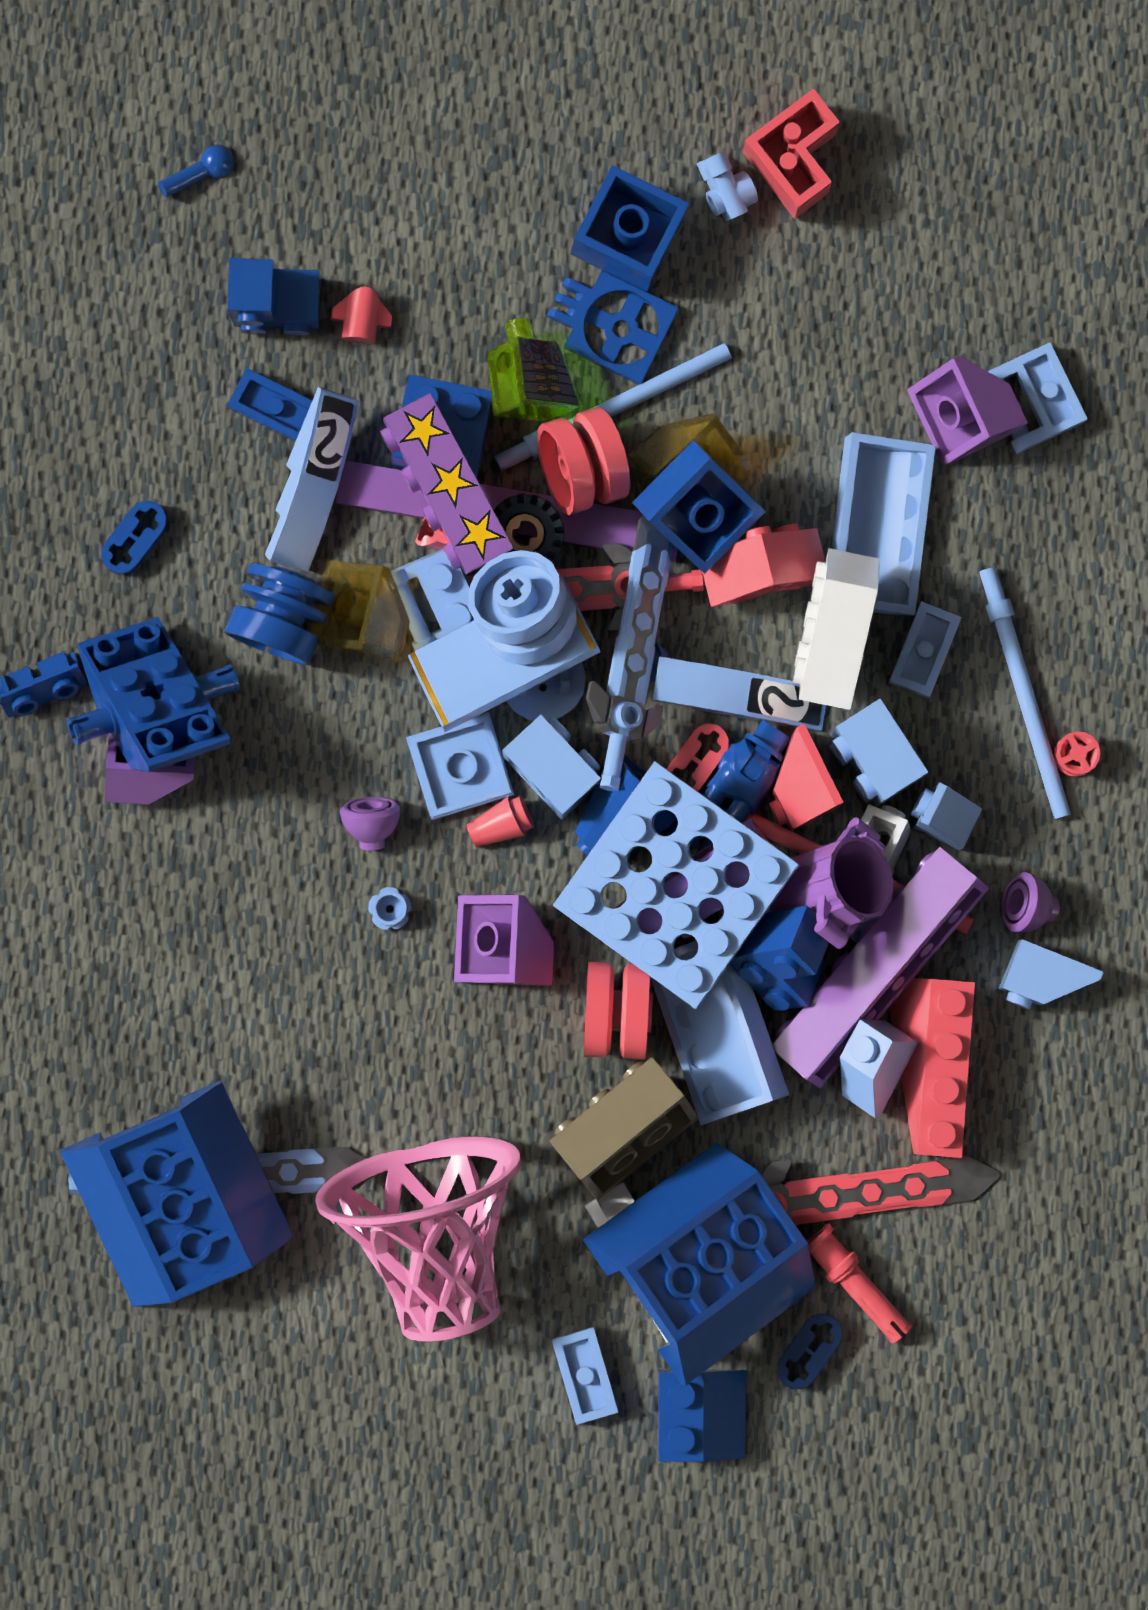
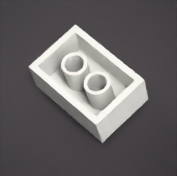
[793,548,880,710]

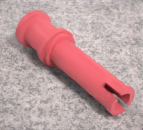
[807,1223,913,1344]

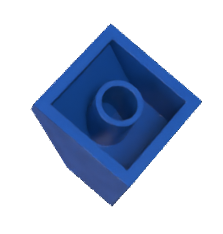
[658,1369,746,1462]

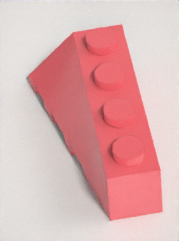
[889,978,975,1158]

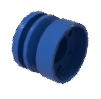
[224,563,335,665]

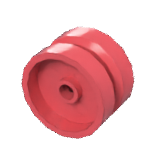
[537,407,630,516]
[584,962,653,1060]

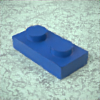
[227,368,312,442]

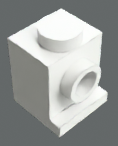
[861,804,911,876]

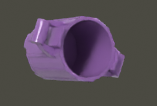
[770,817,893,949]

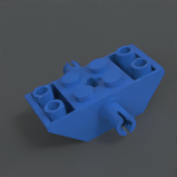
[67,617,239,772]

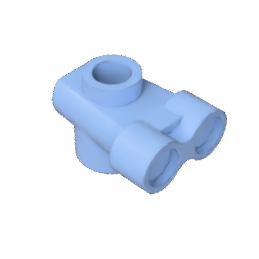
[696,151,758,221]

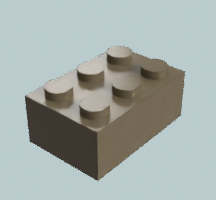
[549,1057,699,1201]

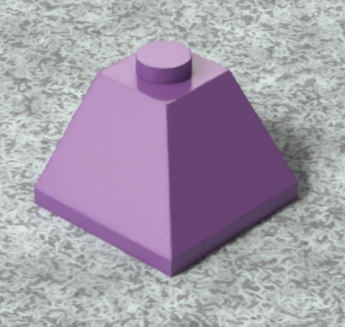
[907,356,1028,467]
[105,733,195,805]
[454,895,554,986]

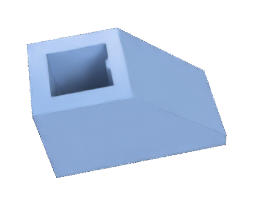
[910,782,982,851]

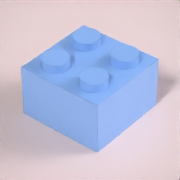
[829,699,928,807]
[502,714,601,820]

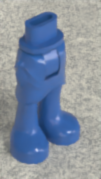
[664,720,790,853]

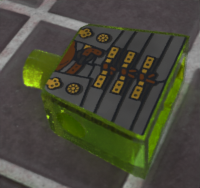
[487,318,581,422]

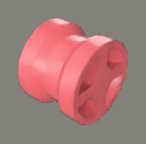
[1053,731,1100,777]

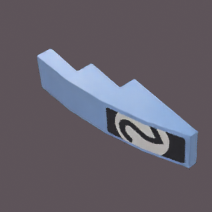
[265,386,359,572]
[652,657,826,732]

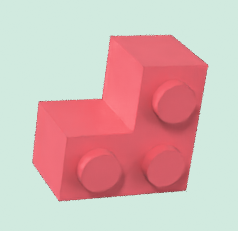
[743,88,840,219]
[702,523,826,607]

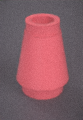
[467,796,534,848]

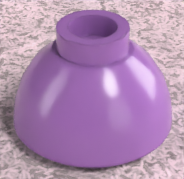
[340,797,400,850]
[1001,872,1060,933]

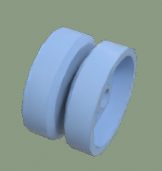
[468,550,577,665]

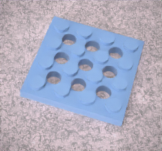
[553,761,800,1009]

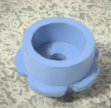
[368,887,411,930]

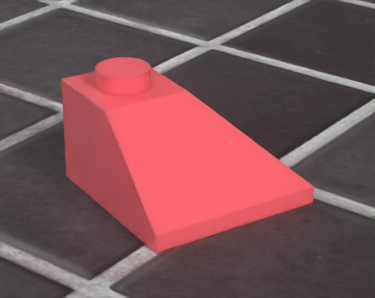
[769,724,843,831]

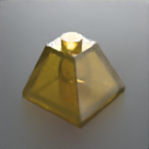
[628,413,756,485]
[309,560,410,663]

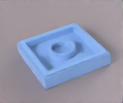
[406,712,514,820]

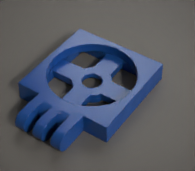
[547,271,679,385]

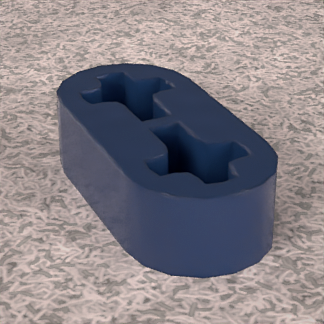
[777,1313,842,1389]

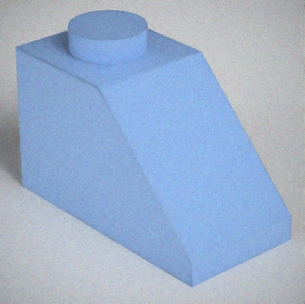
[999,939,1103,1010]
[840,1019,918,1118]

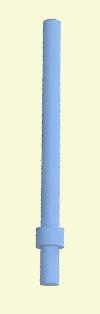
[494,343,732,472]
[979,567,1071,819]

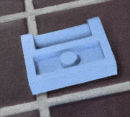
[988,342,1087,454]
[381,549,474,651]

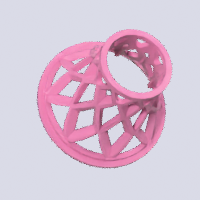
[315,1137,521,1341]

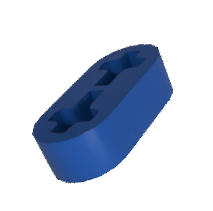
[101,501,168,575]

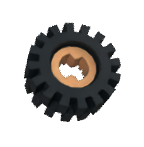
[493,493,565,562]

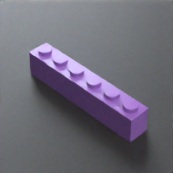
[772,846,989,1088]

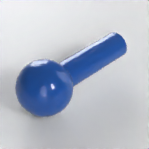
[158,145,235,197]

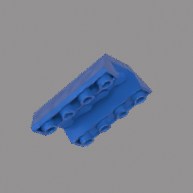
[60,1080,294,1307]
[582,1143,816,1386]

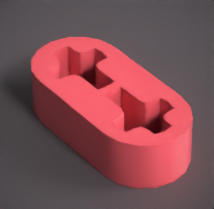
[667,723,729,791]

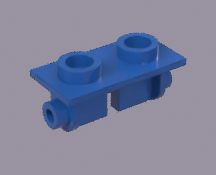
[0,651,88,718]

